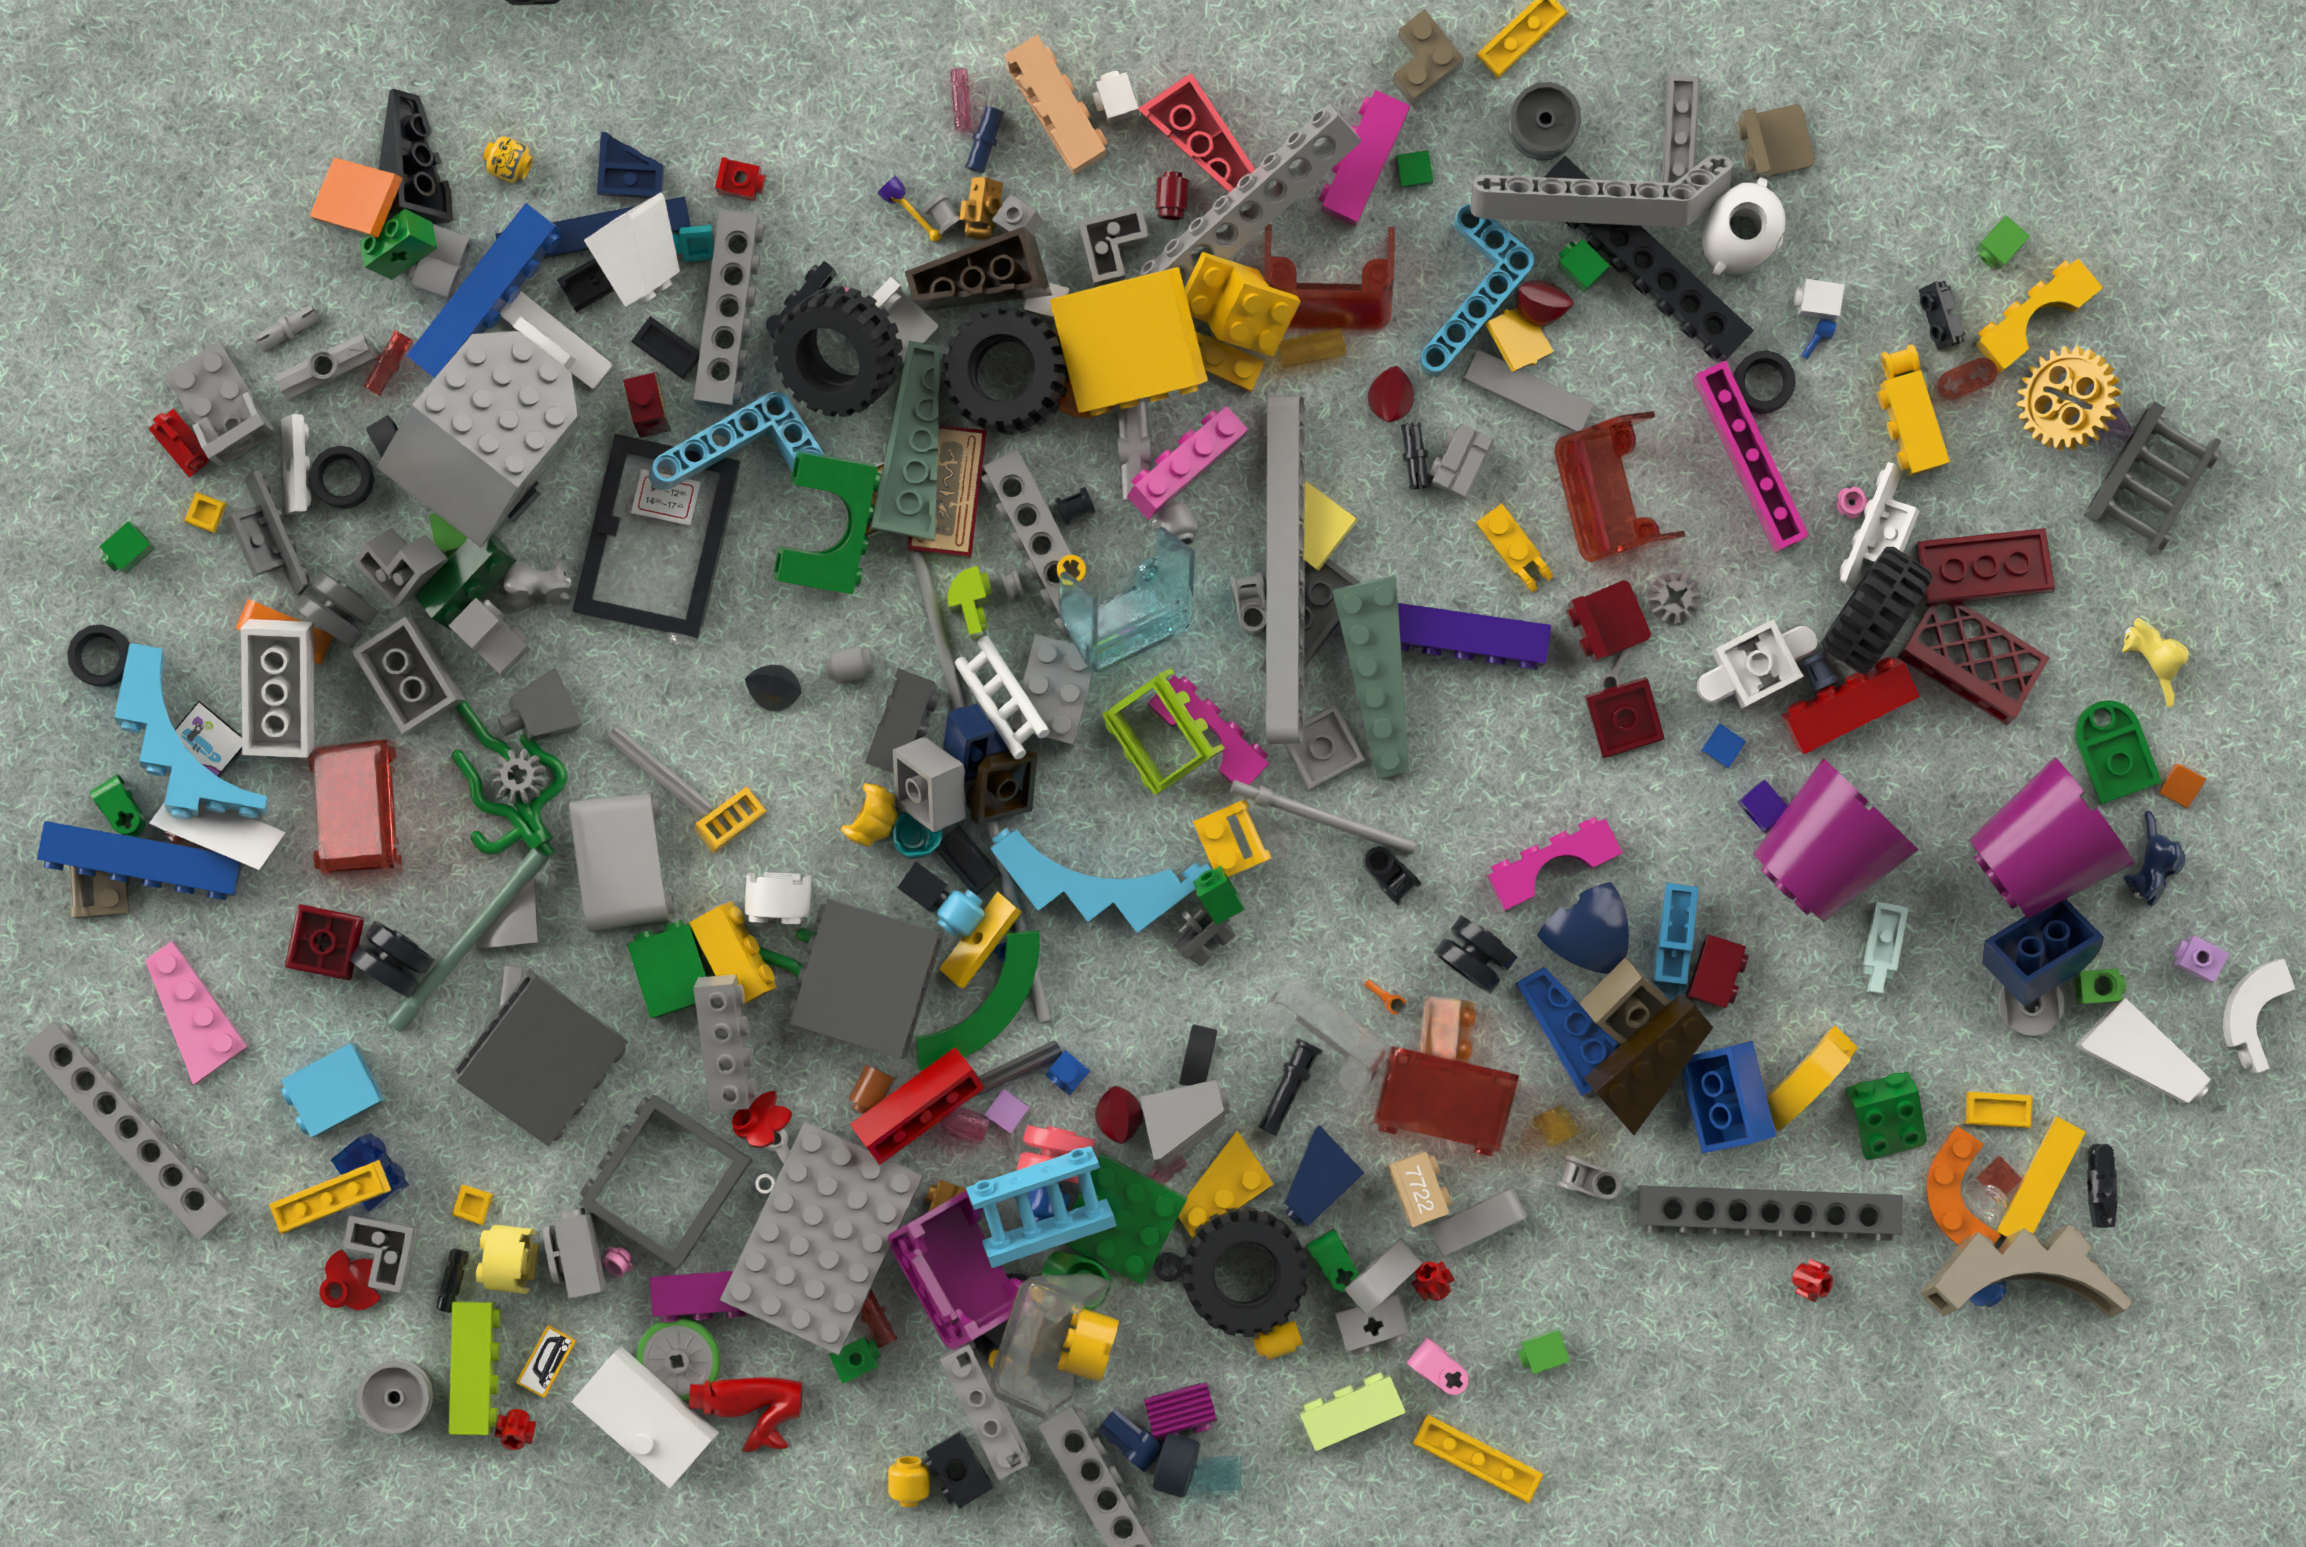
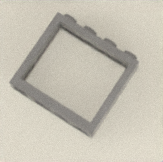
[939,1340,1032,1480]

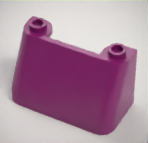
[888,1190,1035,1349]

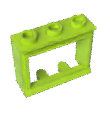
[1101,668,1225,795]

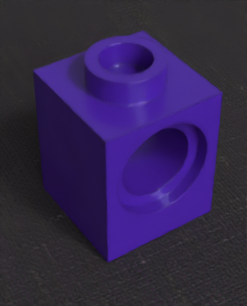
[1737,779,1788,832]

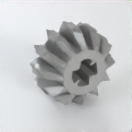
[491,749,546,804]

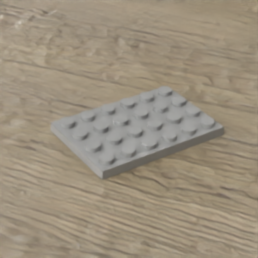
[720,1121,923,1356]

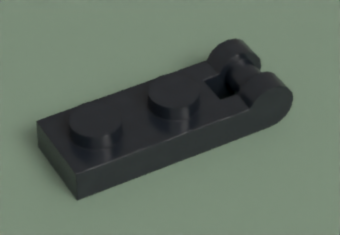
[766,261,837,339]

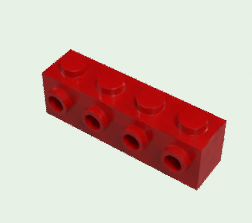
[1781,657,1920,754]
[849,1047,985,1166]

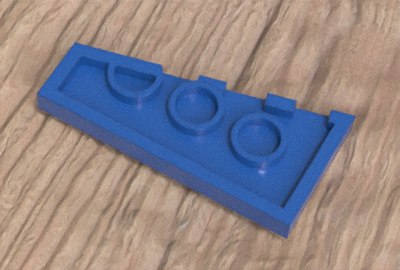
[1515,967,1620,1096]

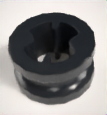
[1154,1252,1183,1282]

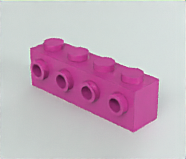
[1127,406,1248,520]

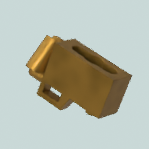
[959,177,1003,241]

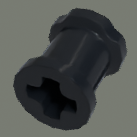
[1055,487,1095,525]

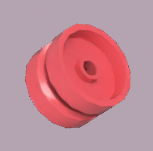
[1017,1125,1095,1184]

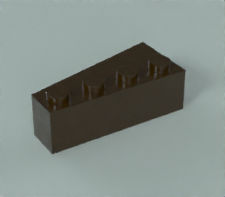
[905,227,1052,310]
[1583,992,1714,1135]

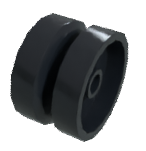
[1433,915,1518,994]
[349,921,435,998]

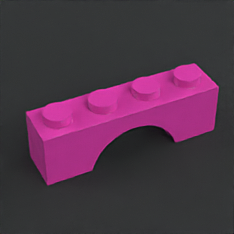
[1148,675,1269,785]
[1487,816,1622,911]

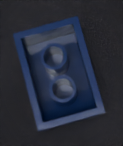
[1982,899,2104,1006]

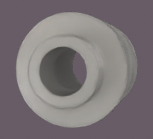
[825,646,874,684]

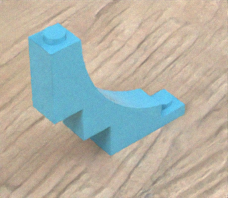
[990,827,1212,933]

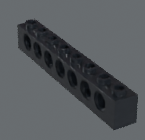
[1544,155,1754,362]

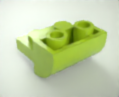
[947,566,992,641]

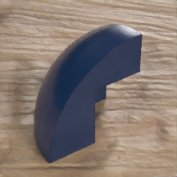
[1537,882,1629,974]

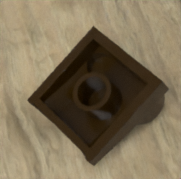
[965,750,1037,825]

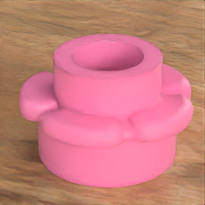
[1836,487,1868,518]
[602,1247,633,1277]

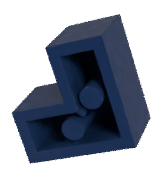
[943,704,1009,782]

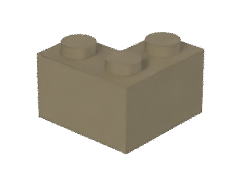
[1392,9,1465,106]

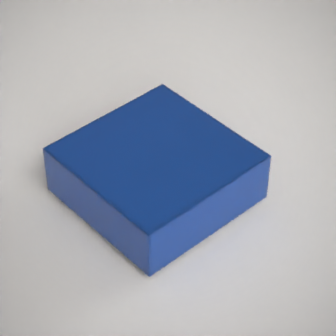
[1701,723,1746,769]

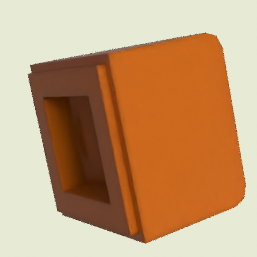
[2159,764,2206,808]

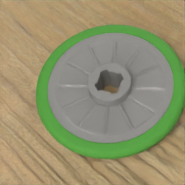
[636,1318,721,1401]

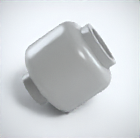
[1151,500,1198,550]

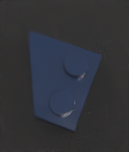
[597,132,664,198]

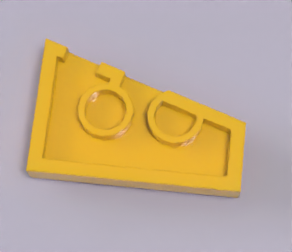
[1178,1131,1273,1239]

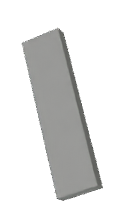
[1661,74,1700,183]
[1463,349,1594,434]

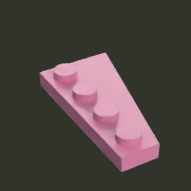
[145,941,248,1085]

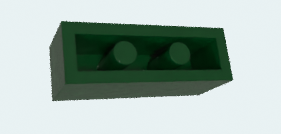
[414,534,517,630]

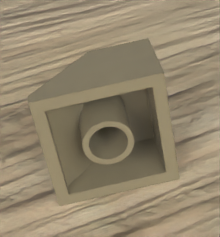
[1580,957,1671,1045]

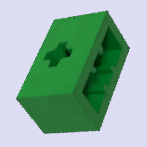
[359,209,437,280]

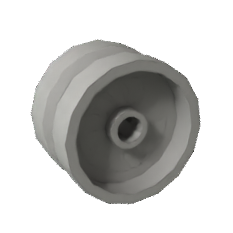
[357,1359,436,1435]

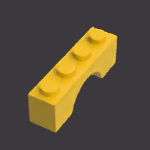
[1975,258,2103,374]

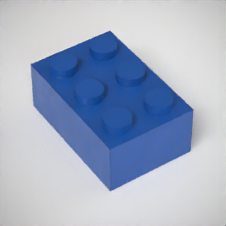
[1682,1041,1776,1154]

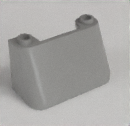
[569,793,675,933]

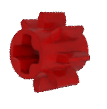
[1792,1259,1833,1302]
[1411,1261,1455,1301]
[494,1409,536,1450]

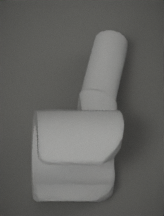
[1600,649,1630,686]

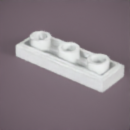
[281,414,311,515]

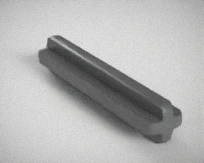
[976,1041,1062,1095]

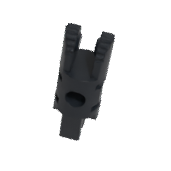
[2087,1143,2118,1228]

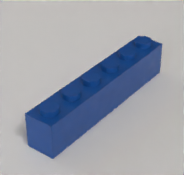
[406,203,563,378]
[37,821,241,900]

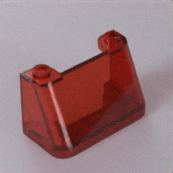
[308,739,403,876]
[1372,1046,1520,1156]

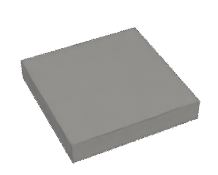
[1284,703,1366,791]

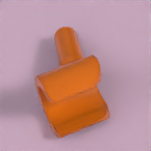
[1364,979,1406,1015]

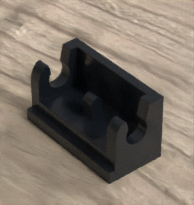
[557,258,615,313]

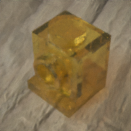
[1533,1104,1579,1148]

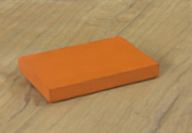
[310,157,403,238]

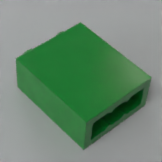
[627,920,708,1019]

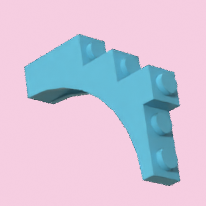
[114,643,269,819]

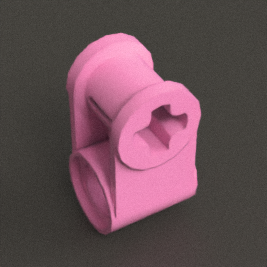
[1406,1337,1468,1395]

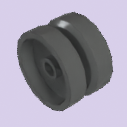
[1508,82,1582,161]
[293,570,379,648]

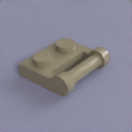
[69,866,130,918]

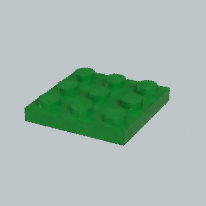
[1065,1152,1188,1285]

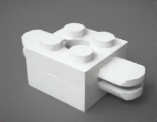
[1696,619,1817,709]

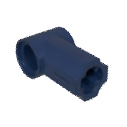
[1097,1408,1163,1472]

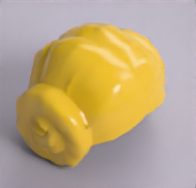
[840,783,898,847]

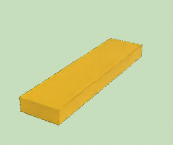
[1996,1116,2086,1237]
[268,1160,391,1234]
[1412,1414,1544,1503]

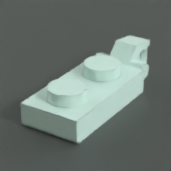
[1863,901,1908,994]

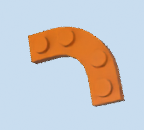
[1926,1125,2001,1246]

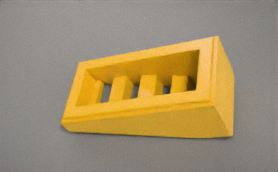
[694,786,767,854]

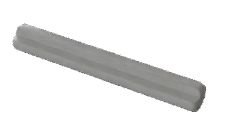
[607,727,714,818]

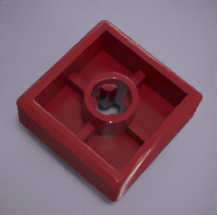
[285,904,364,980]

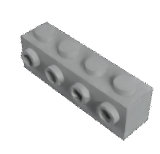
[693,974,757,1112]

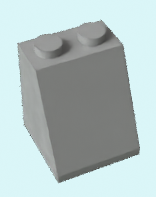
[1140,1079,1230,1172]

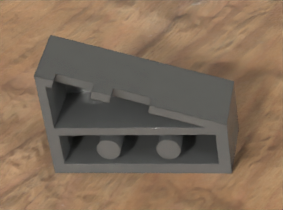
[865,668,941,774]

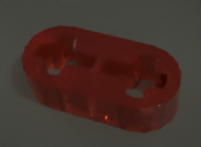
[1937,357,1997,401]

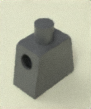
[498,668,582,742]

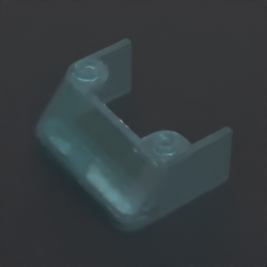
[1060,527,1195,672]

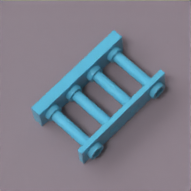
[966,1146,1117,1268]

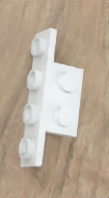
[500,291,613,389]
[1840,462,1920,590]

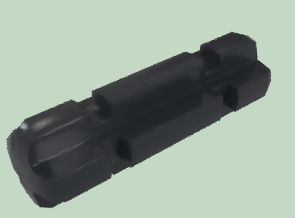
[436,1248,469,1313]

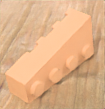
[1004,34,1108,175]

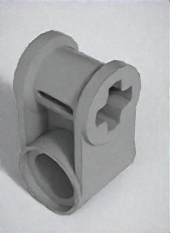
[1229,571,1267,636]
[1556,1154,1622,1200]

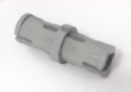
[254,304,321,353]

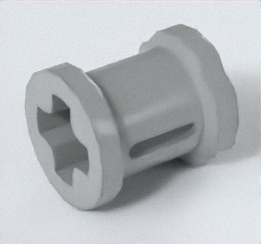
[923,193,963,236]

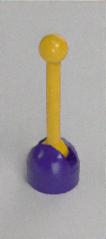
[877,175,942,242]

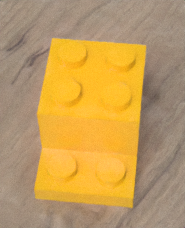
[1184,252,1301,357]

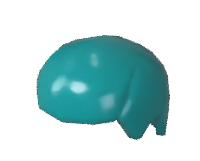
[890,812,943,859]

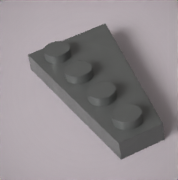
[1261,558,1361,673]

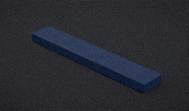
[495,196,691,259]

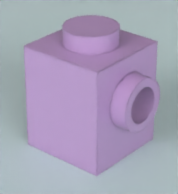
[2173,935,2229,983]

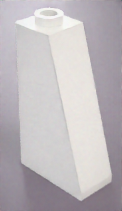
[2075,998,2211,1103]

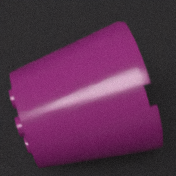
[1969,757,2134,919]
[1753,759,1919,922]

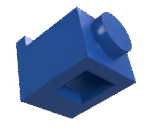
[1045,1050,1090,1096]

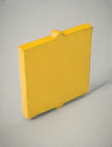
[1485,308,1554,372]

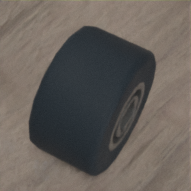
[1153,1433,1200,1498]

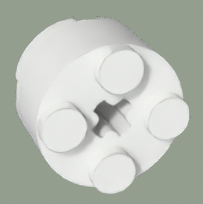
[745,872,811,924]

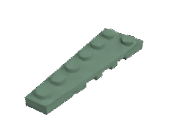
[871,340,941,542]
[1332,575,1409,779]

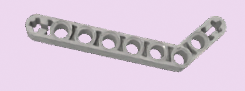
[1470,155,1733,227]

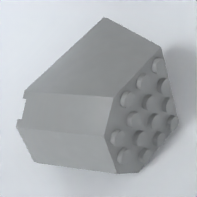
[377,331,579,548]

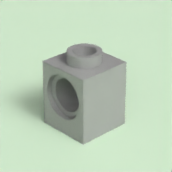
[992,194,1043,235]

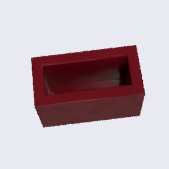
[1686,934,1749,1009]

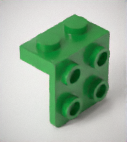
[1845,1071,1927,1160]

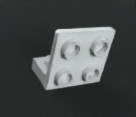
[872,277,938,367]

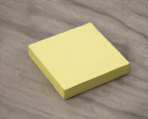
[1304,481,1358,571]

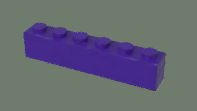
[1398,603,1551,670]

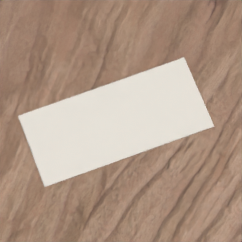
[149,802,286,870]

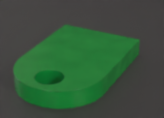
[2074,700,2162,805]

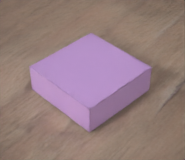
[985,1088,1030,1134]

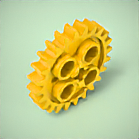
[2016,346,2122,451]

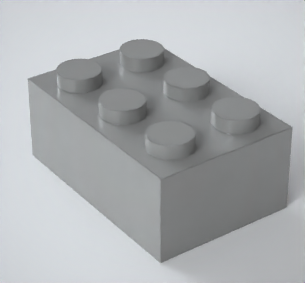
[352,617,466,735]
[1011,634,1099,747]

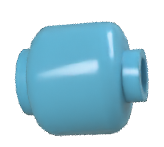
[937,889,985,938]

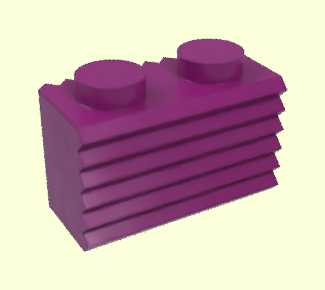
[1144,1381,1217,1442]

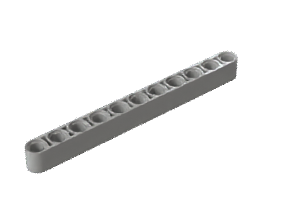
[1266,395,1305,744]

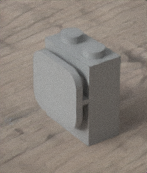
[543,1208,608,1299]

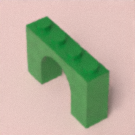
[772,450,881,594]

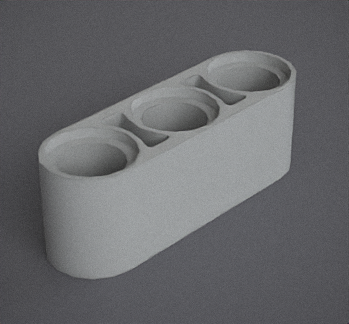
[1429,1187,1528,1257]
[1344,1238,1422,1315]

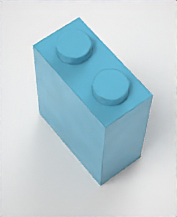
[281,1043,385,1138]

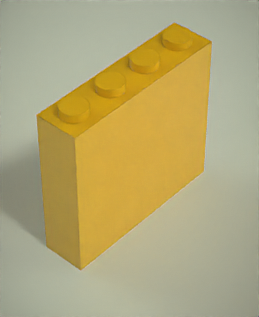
[1049,267,1208,416]

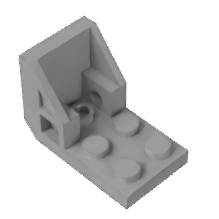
[164,341,276,467]

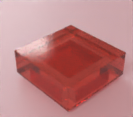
[1975,1155,2022,1202]

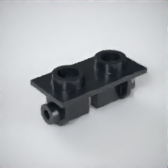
[1918,281,1966,351]

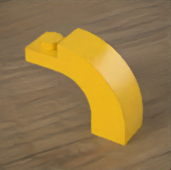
[1766,1025,1858,1131]

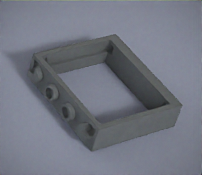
[580,1095,753,1269]

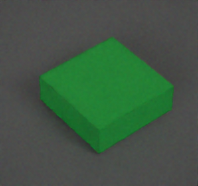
[1396,150,1433,188]

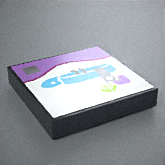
[175,701,242,778]

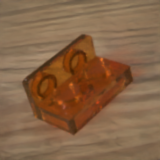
[1419,997,1476,1066]

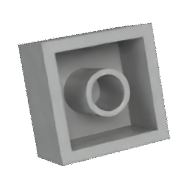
[893,736,966,832]

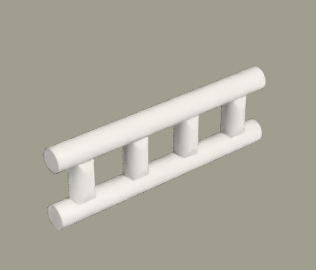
[954,636,1050,759]

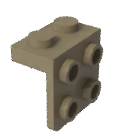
[1736,104,1815,180]

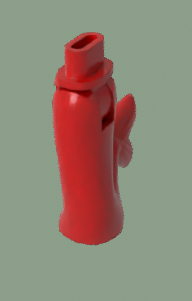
[689,1377,803,1452]

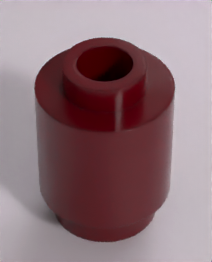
[1155,171,1189,220]

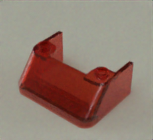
[1263,224,1395,331]
[1554,411,1686,562]

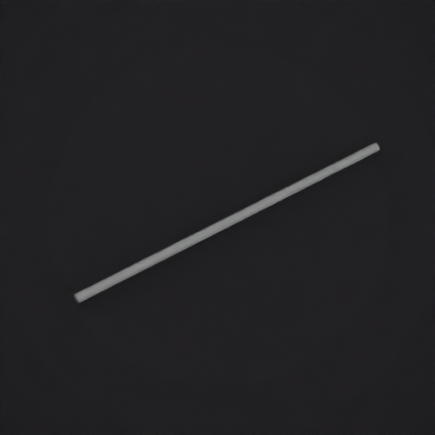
[912,553,1052,1023]

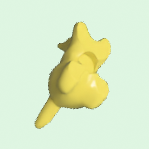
[2122,618,2189,708]

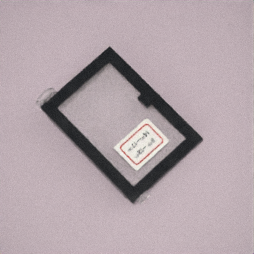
[572,434,741,650]

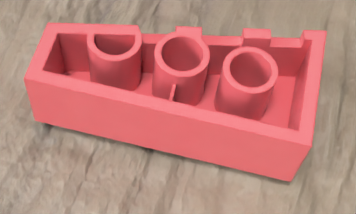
[1138,73,1256,193]

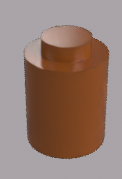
[849,1064,895,1114]

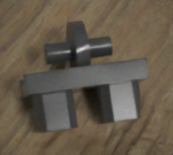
[1173,909,1235,967]

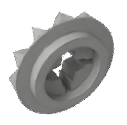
[1649,572,1701,624]

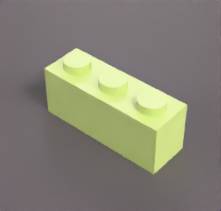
[1299,1372,1406,1451]

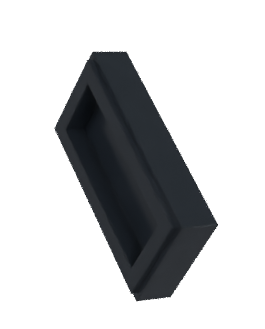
[631,316,700,380]
[936,825,1001,895]

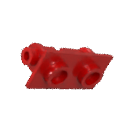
[148,408,211,478]

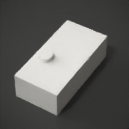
[241,619,315,758]
[572,1346,719,1488]

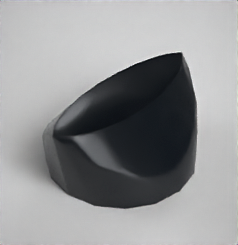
[745,664,801,712]

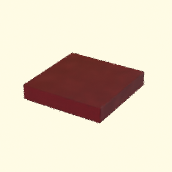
[1584,677,1665,759]

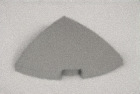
[476,878,540,950]

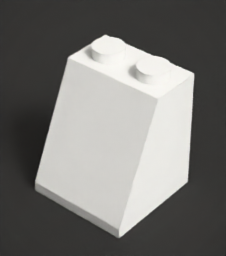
[584,192,680,307]

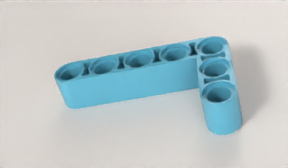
[1419,204,1534,376]
[649,391,824,490]

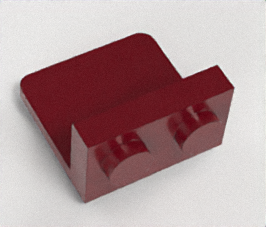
[1566,580,1651,663]

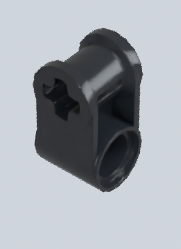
[1362,846,1422,906]

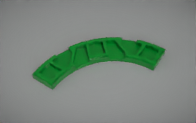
[916,930,1040,1070]

